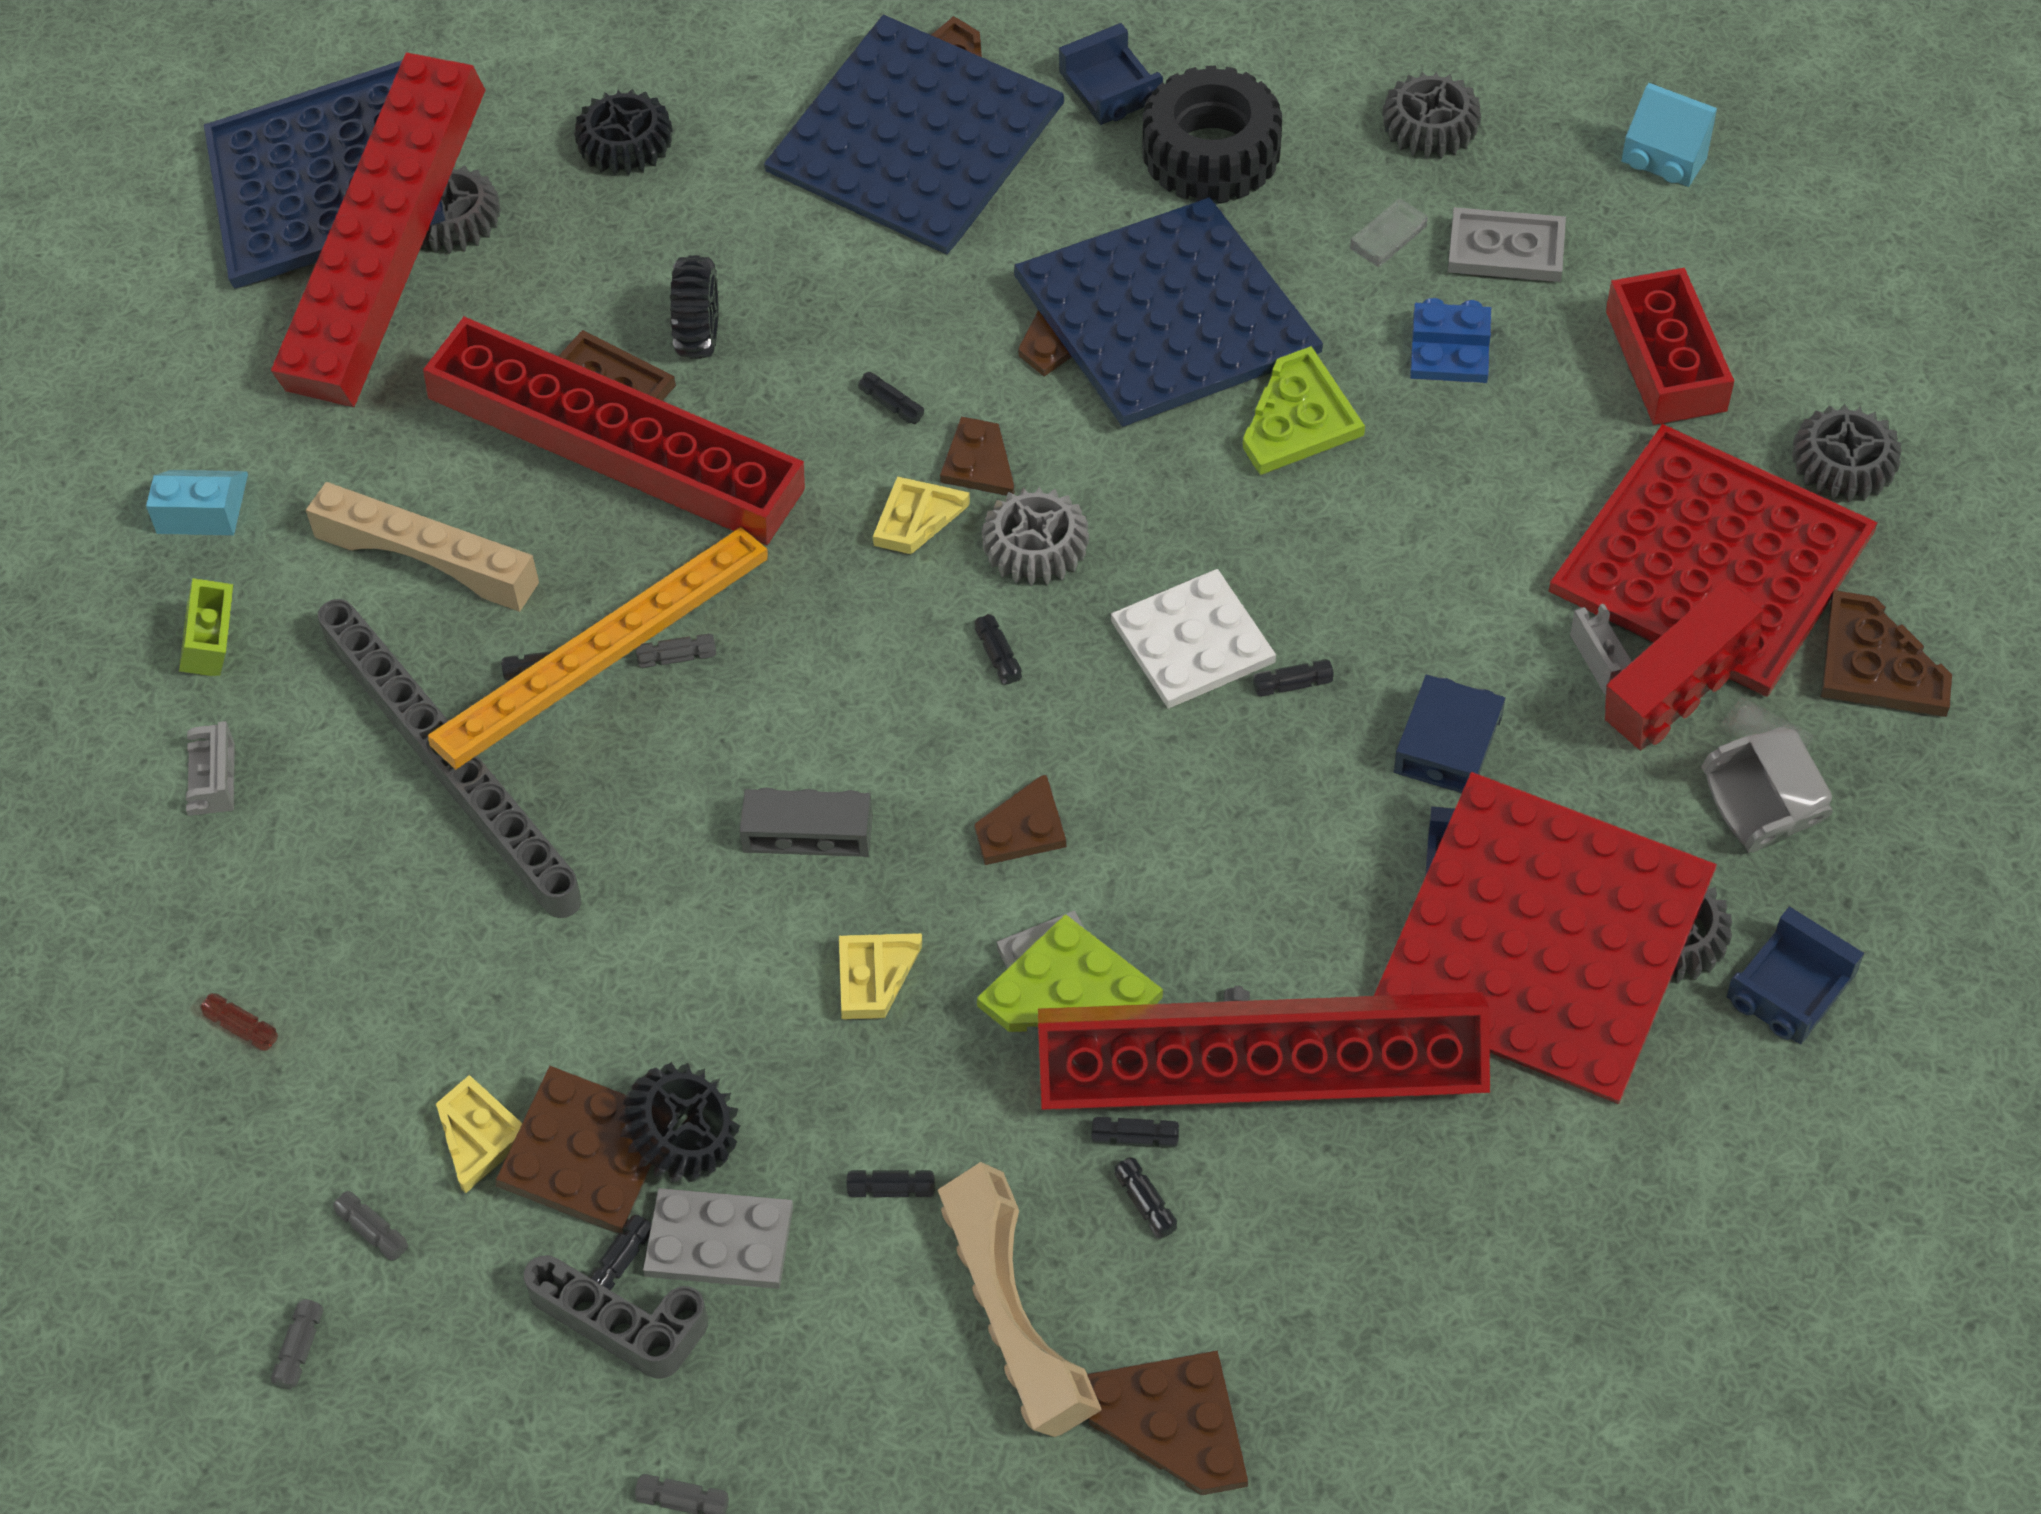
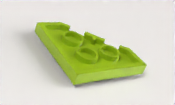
[1243,346,1365,475]
[977,914,1163,1032]

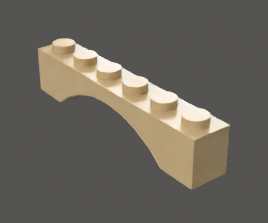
[306,482,539,612]
[938,1162,1102,1437]

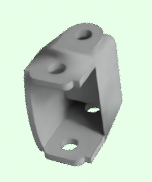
[1701,727,1833,853]

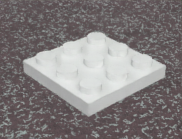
[1111,569,1276,709]

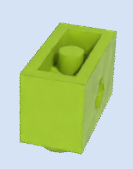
[179,578,233,676]

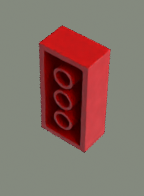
[1606,267,1734,425]
[1605,578,1763,751]

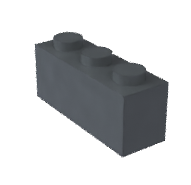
[739,787,873,857]

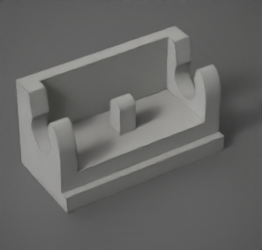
[1570,604,1635,696]
[186,721,235,816]

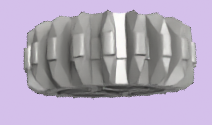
[982,486,1089,587]

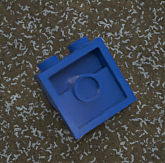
[1410,298,1491,383]

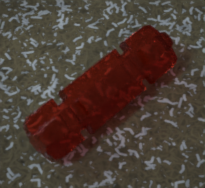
[200,993,278,1051]

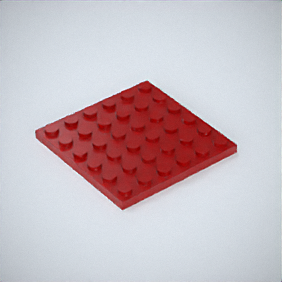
[1548,424,1878,697]
[1374,772,1717,1104]

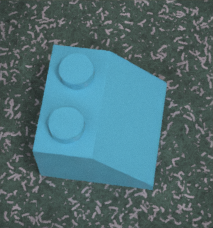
[1621,83,1717,187]
[146,470,248,535]

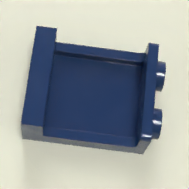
[1059,23,1164,125]
[1394,674,1506,793]
[1726,906,1864,1045]

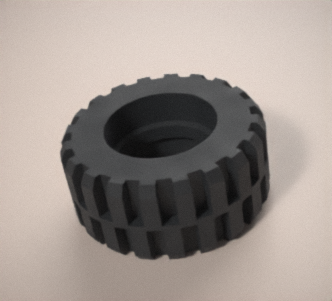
[1142,65,1282,203]

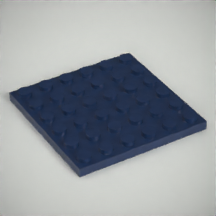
[764,14,1064,255]
[204,60,446,289]
[1014,197,1323,427]

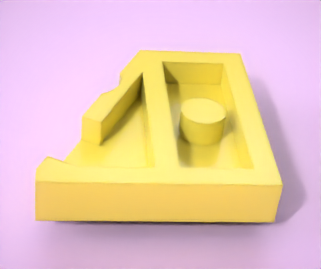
[873,476,970,554]
[839,933,922,1019]
[436,1075,522,1193]

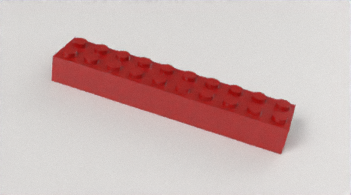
[271,52,486,407]
[423,316,805,546]
[1038,992,1490,1110]

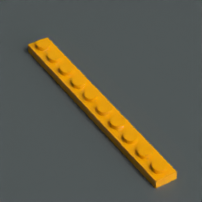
[428,527,768,770]

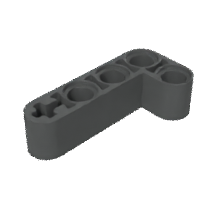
[523,1255,708,1379]

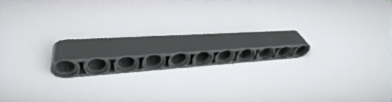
[318,599,581,918]

